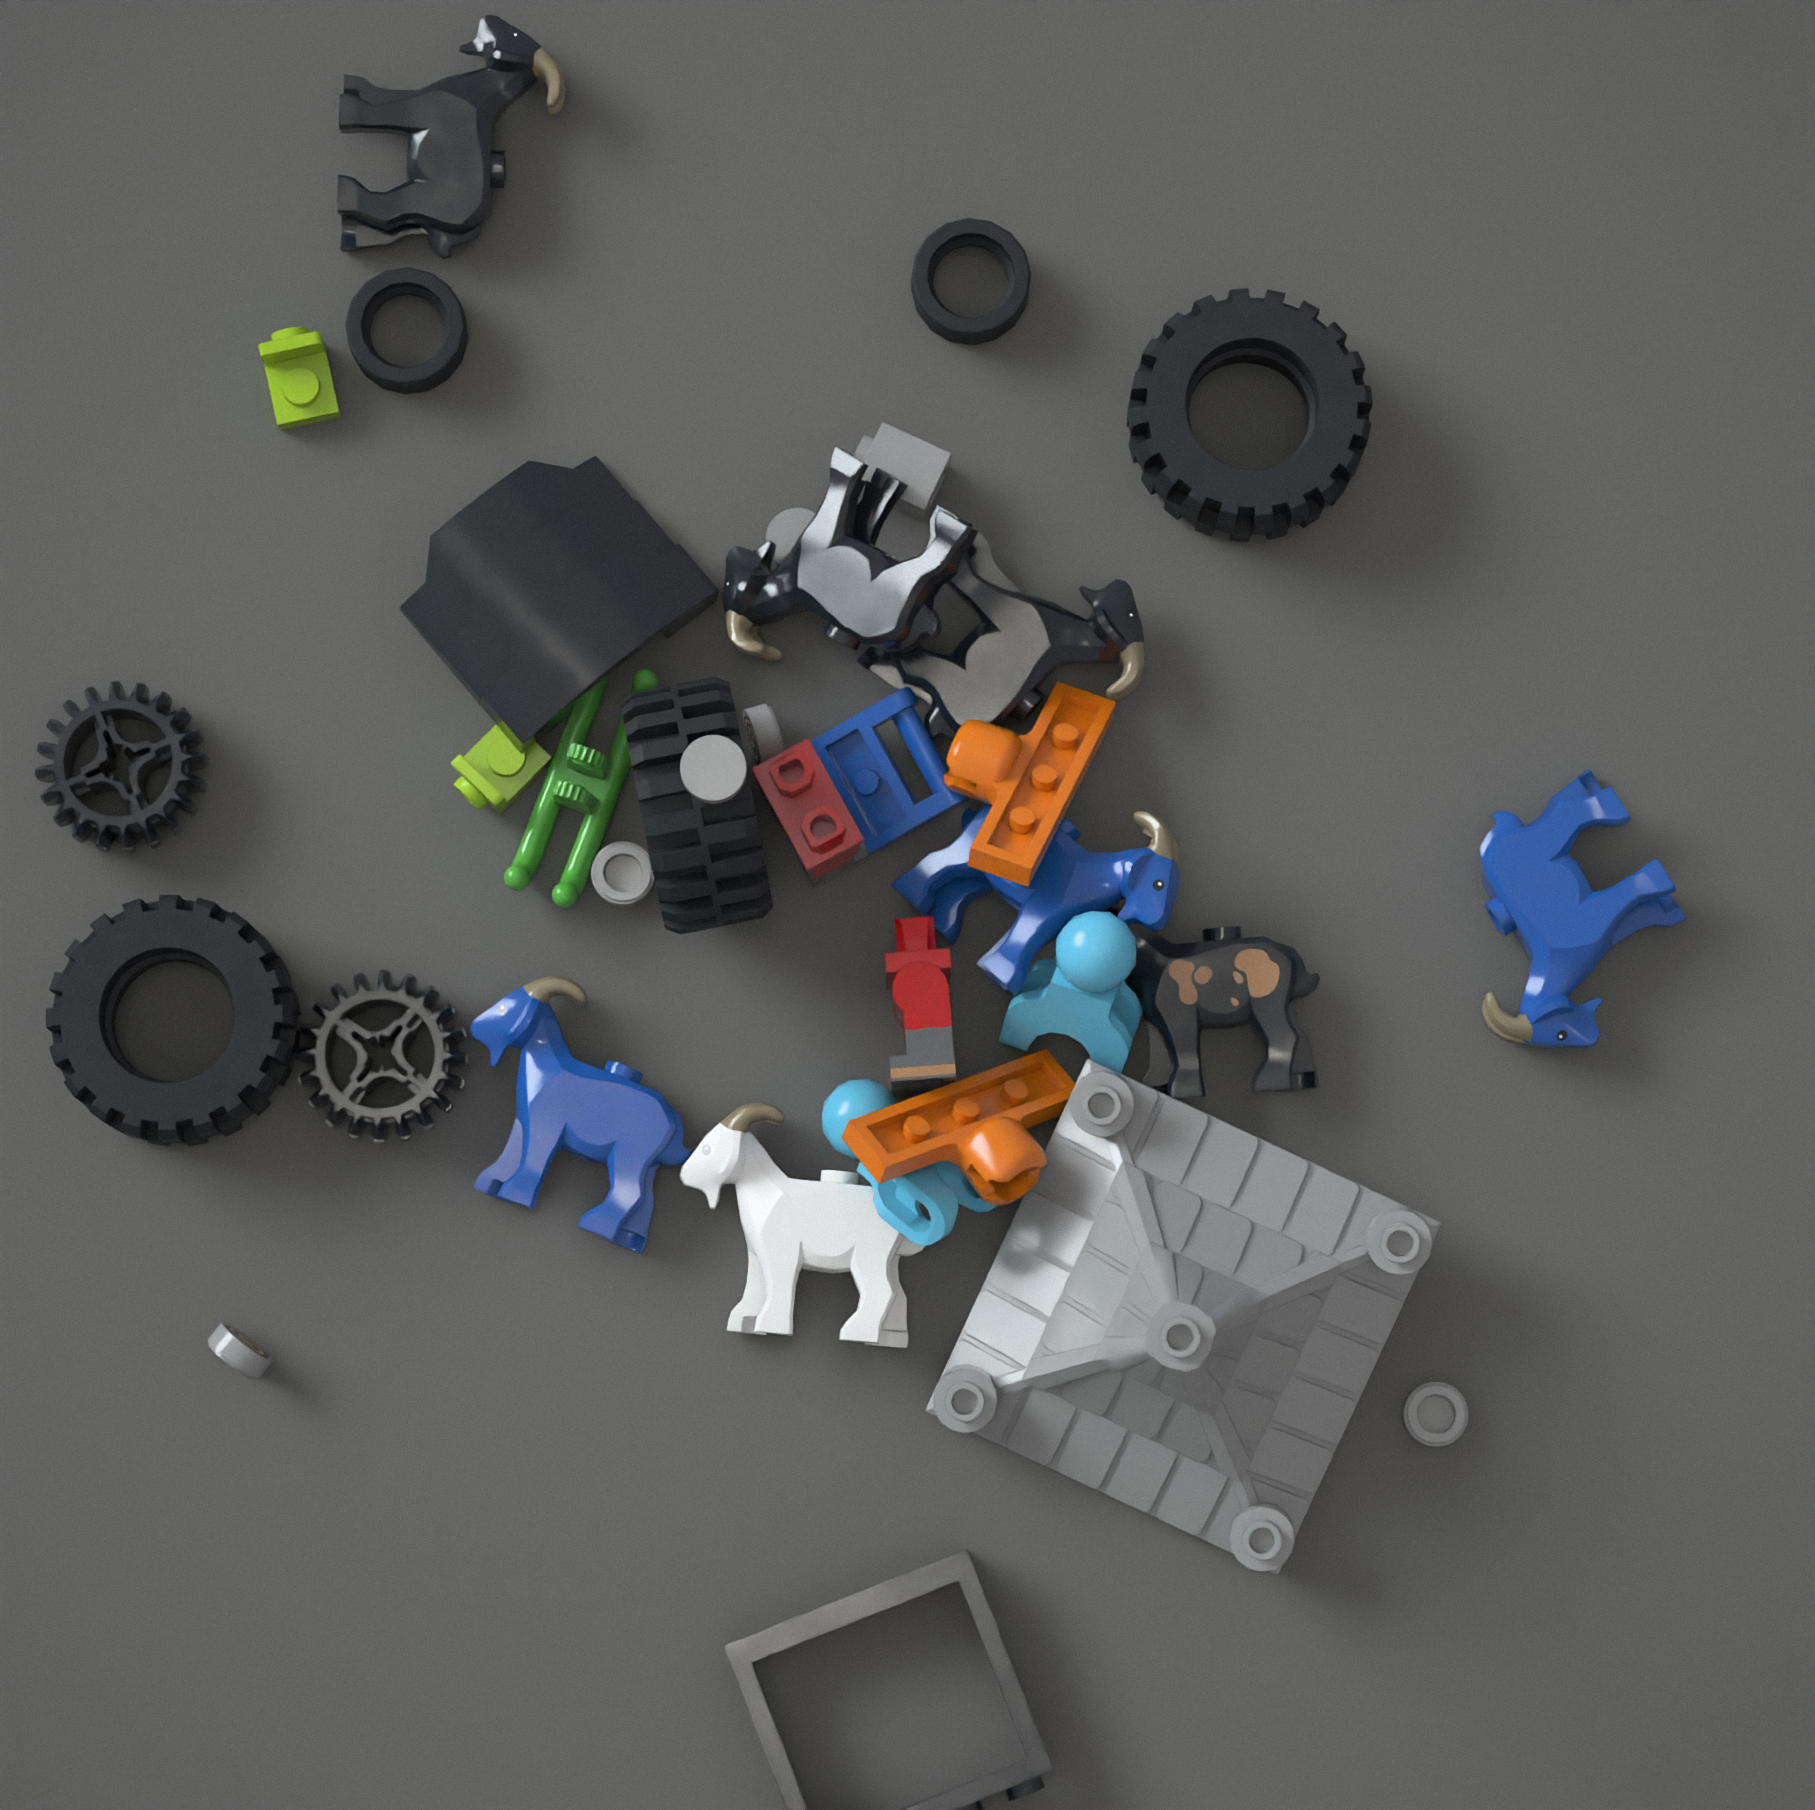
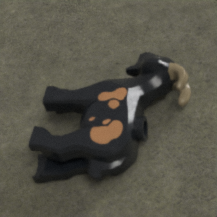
[1106,898,1320,1100]

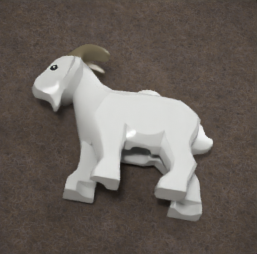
[679,1102,925,1348]

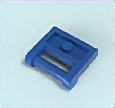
[810,686,970,854]

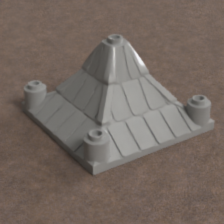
[925,1058,1441,1575]

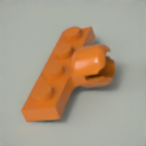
[944,681,1116,887]
[842,1049,1076,1206]

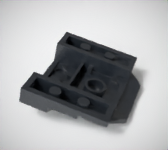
[400,456,719,754]

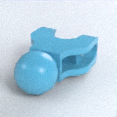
[999,911,1143,1073]
[821,1079,997,1246]

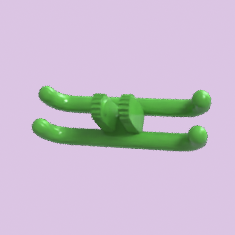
[504,668,658,908]

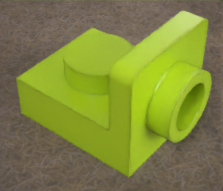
[258,326,341,430]
[451,724,552,815]

